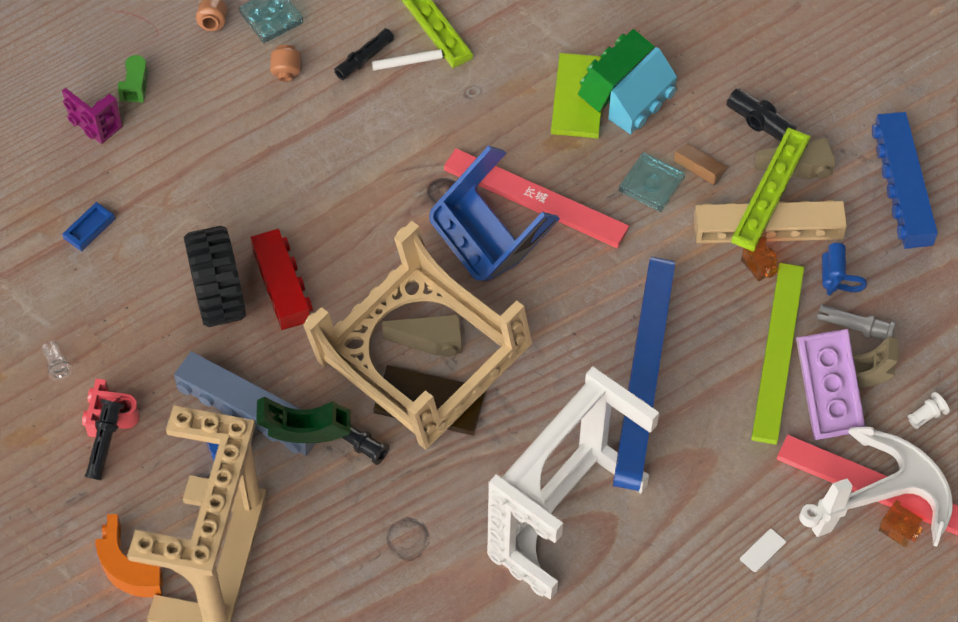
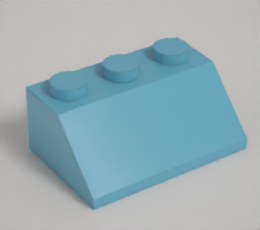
[608,47,677,134]

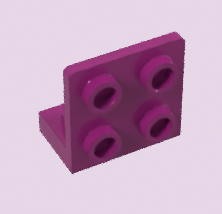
[62,88,123,144]

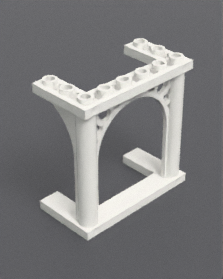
[487,366,659,600]

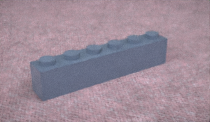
[174,351,315,456]

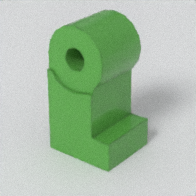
[117,55,148,103]

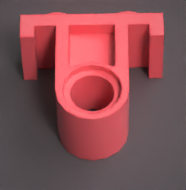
[82,379,140,437]

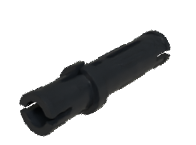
[334,28,394,80]

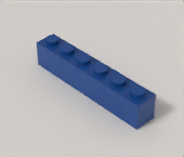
[872,112,938,249]

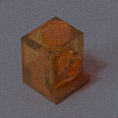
[741,236,779,282]
[878,500,924,548]

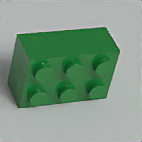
[577,29,655,112]

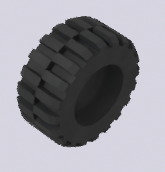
[184,225,246,327]

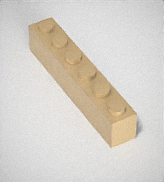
[694,200,847,243]

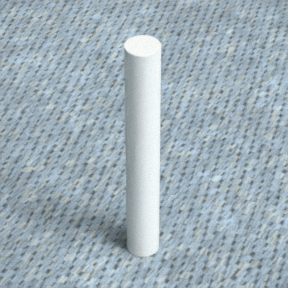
[372,49,443,71]

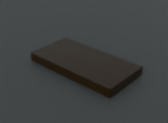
[373,365,486,436]

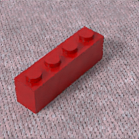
[250,228,313,331]

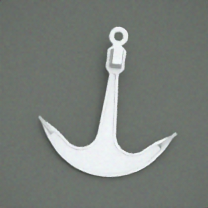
[799,427,953,547]

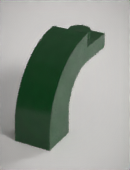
[256,397,351,444]

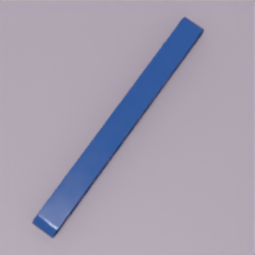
[613,256,675,491]

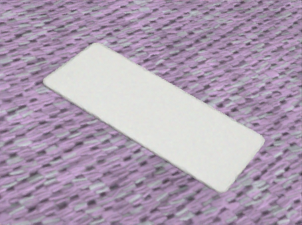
[740,529,786,572]

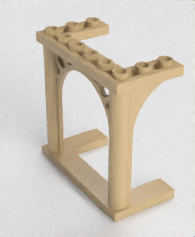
[303,221,532,450]
[127,405,267,622]

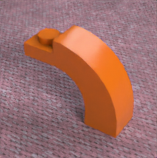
[95,514,163,597]

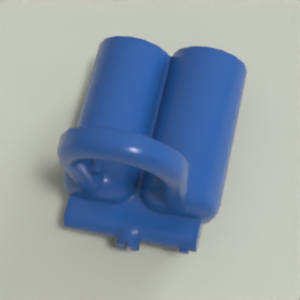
[822,243,867,296]

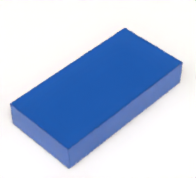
[62,202,115,252]

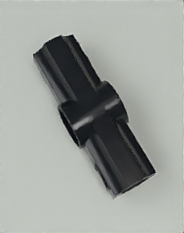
[726,88,797,142]

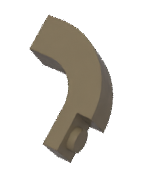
[853,337,900,388]

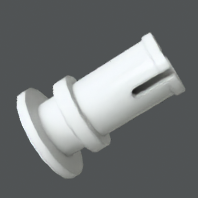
[907,392,950,429]

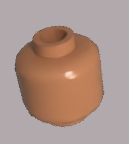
[196,0,228,32]
[270,45,301,82]

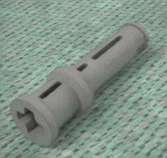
[817,304,896,340]

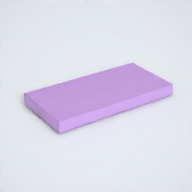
[796,329,865,440]

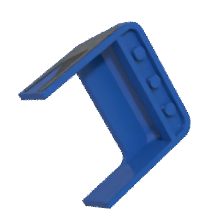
[429,145,560,282]

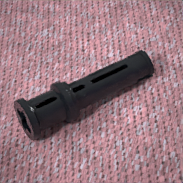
[85,399,124,480]
[341,425,389,465]

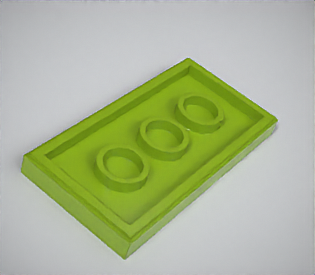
[551,53,601,138]

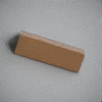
[674,143,728,185]

